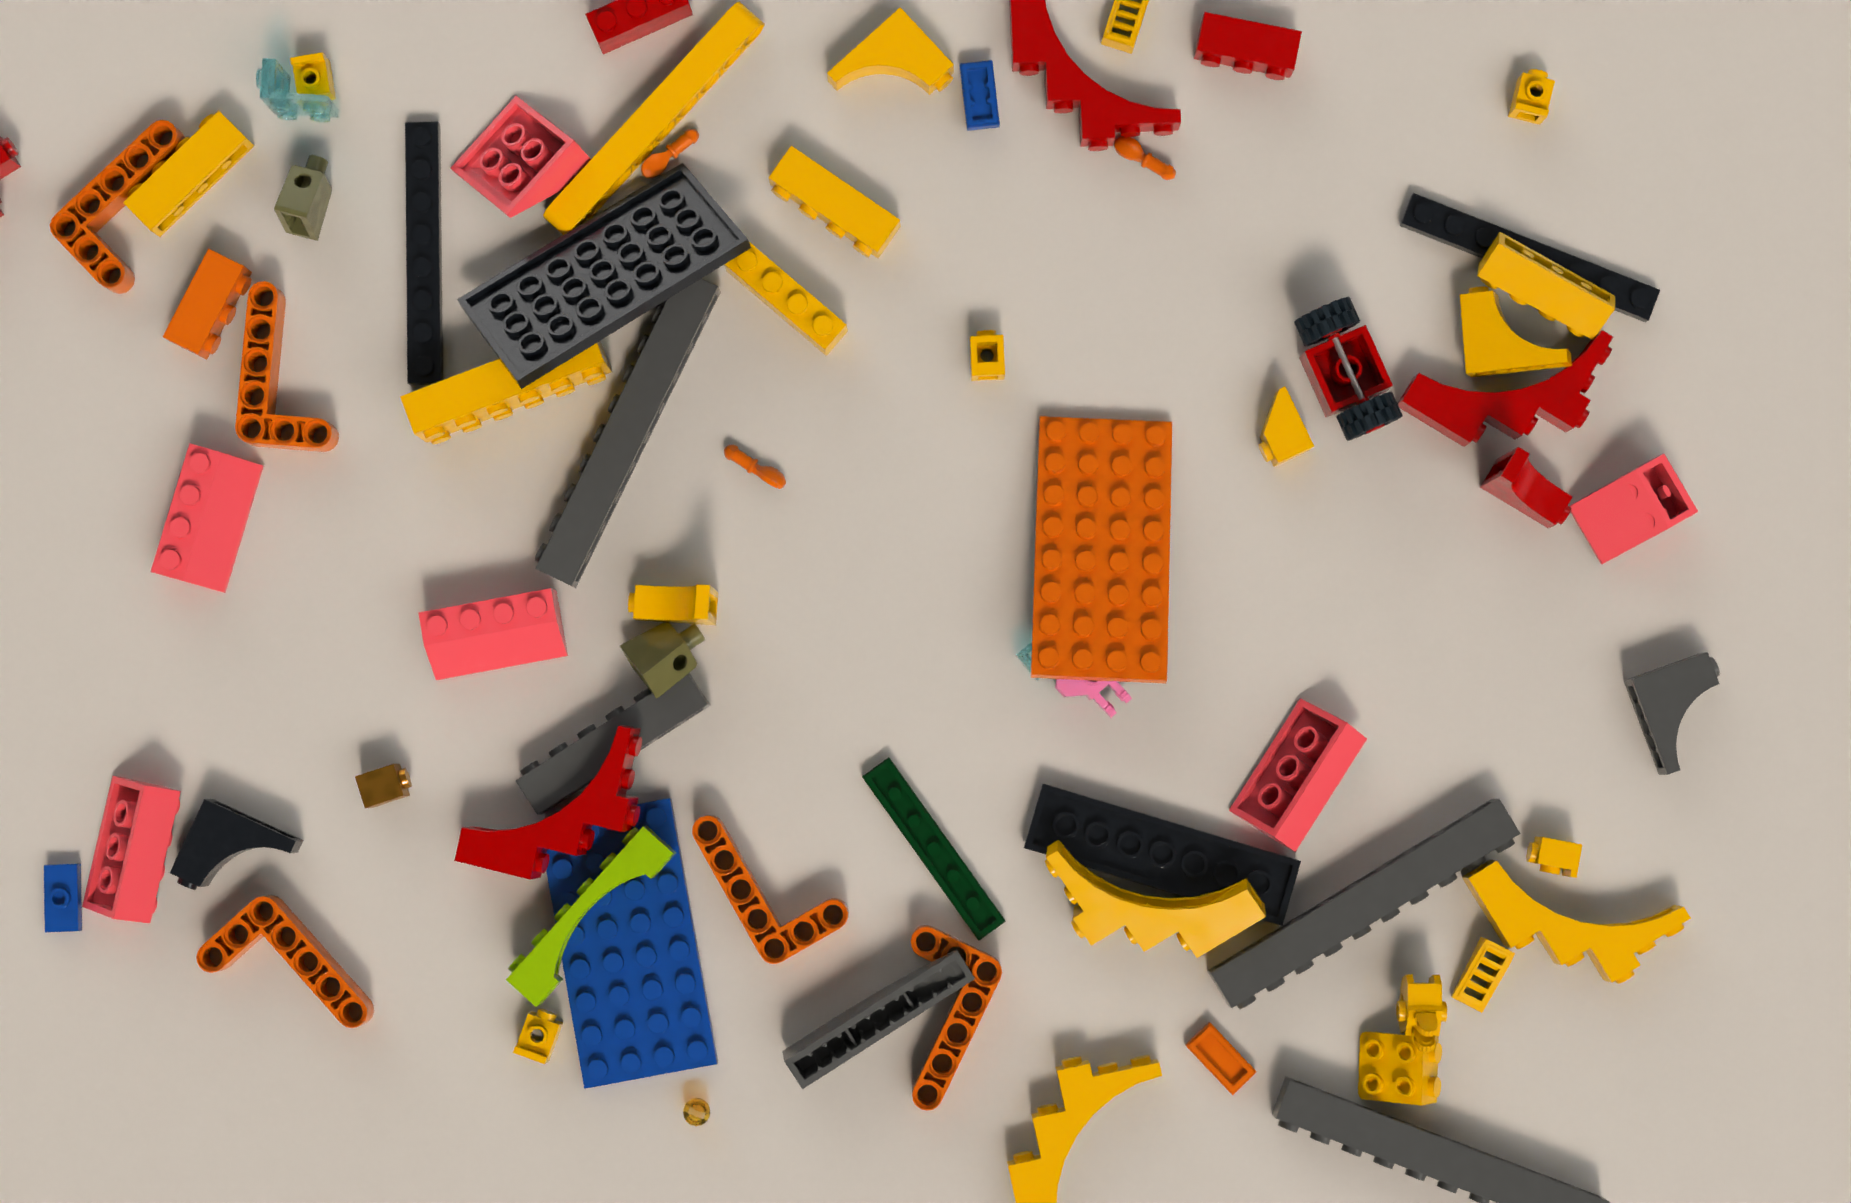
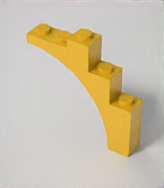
[1045,840,1266,958]
[1462,860,1691,984]
[1007,1055,1162,1203]

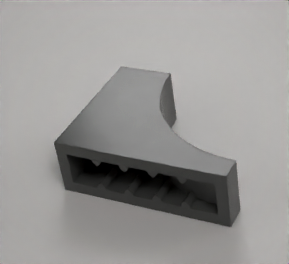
[1624,652,1720,775]

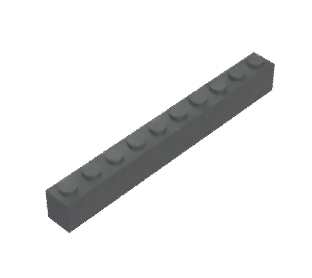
[535,278,721,588]
[1207,799,1521,1009]
[1272,1076,1610,1203]

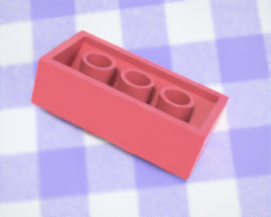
[151,443,264,593]
[418,588,568,680]
[1229,698,1367,852]
[82,776,181,923]

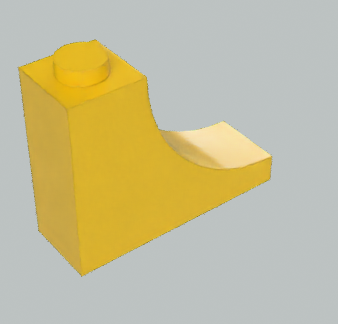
[827,7,954,95]
[1460,286,1572,378]
[628,584,718,625]

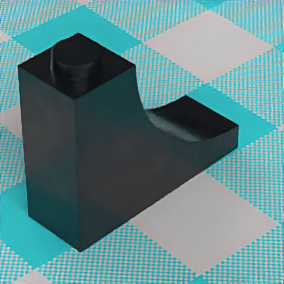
[170,799,304,890]

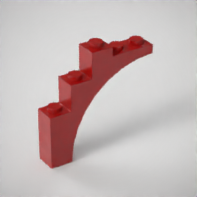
[1009,0,1181,151]
[1397,330,1613,447]
[454,725,642,880]

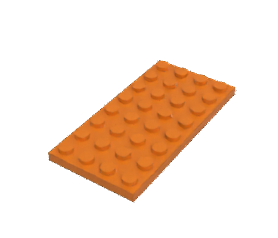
[1031,416,1172,684]

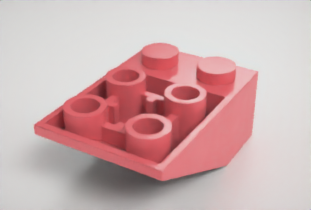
[1570,454,1698,564]

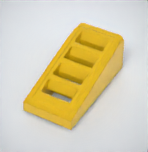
[1101,0,1149,54]
[1451,937,1515,1013]

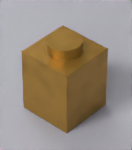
[355,764,412,809]

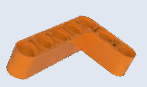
[50,120,185,294]
[235,281,339,452]
[692,815,849,964]
[196,895,374,1028]
[911,925,1002,1111]

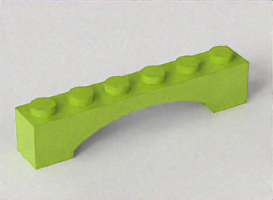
[506,826,677,1007]

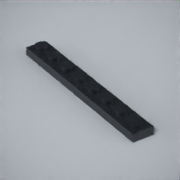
[405,122,443,385]
[1400,193,1660,322]

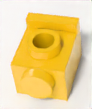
[290,52,336,107]
[1508,69,1555,125]
[970,330,1005,381]
[1526,836,1582,878]
[513,1008,563,1064]

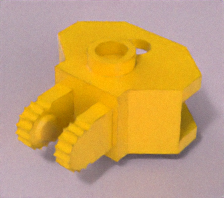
[1396,974,1447,1053]

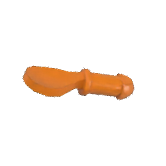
[641,128,699,178]
[1114,137,1176,180]
[724,445,786,489]

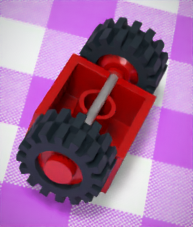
[1294,297,1403,441]

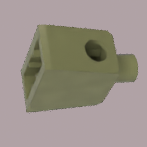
[274,155,332,241]
[620,622,705,699]

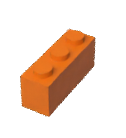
[163,248,252,360]

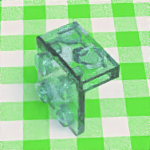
[256,58,340,122]

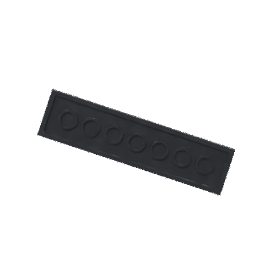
[1024,784,1301,926]

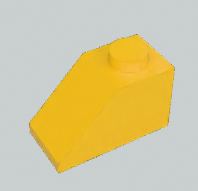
[1258,386,1314,467]

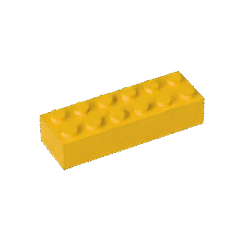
[400,341,612,445]

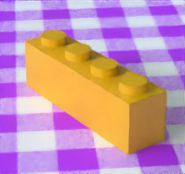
[123,110,254,237]
[768,146,901,258]
[1477,232,1615,340]
[724,242,848,356]

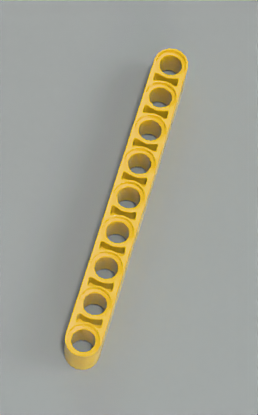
[543,1,765,235]

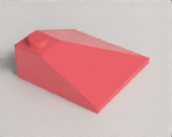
[450,96,591,218]

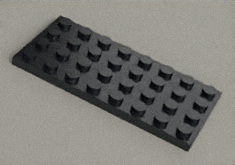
[457,163,751,389]

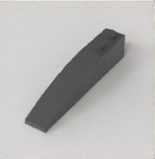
[782,949,975,1089]

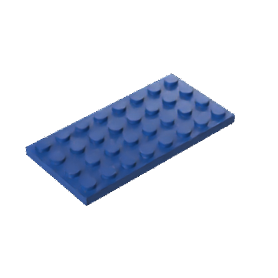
[546,798,718,1089]

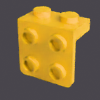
[1358,1031,1442,1106]

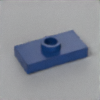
[959,60,1000,131]
[44,863,82,933]

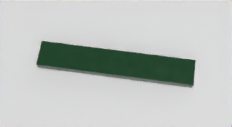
[862,757,1006,941]

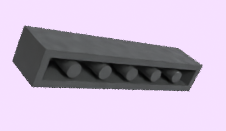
[516,673,711,815]

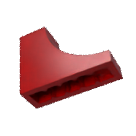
[1480,447,1572,528]

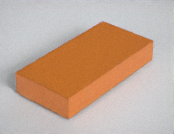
[1185,1022,1257,1095]

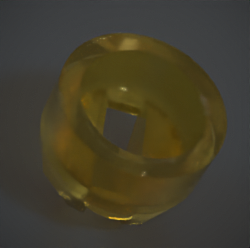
[683,1098,710,1127]

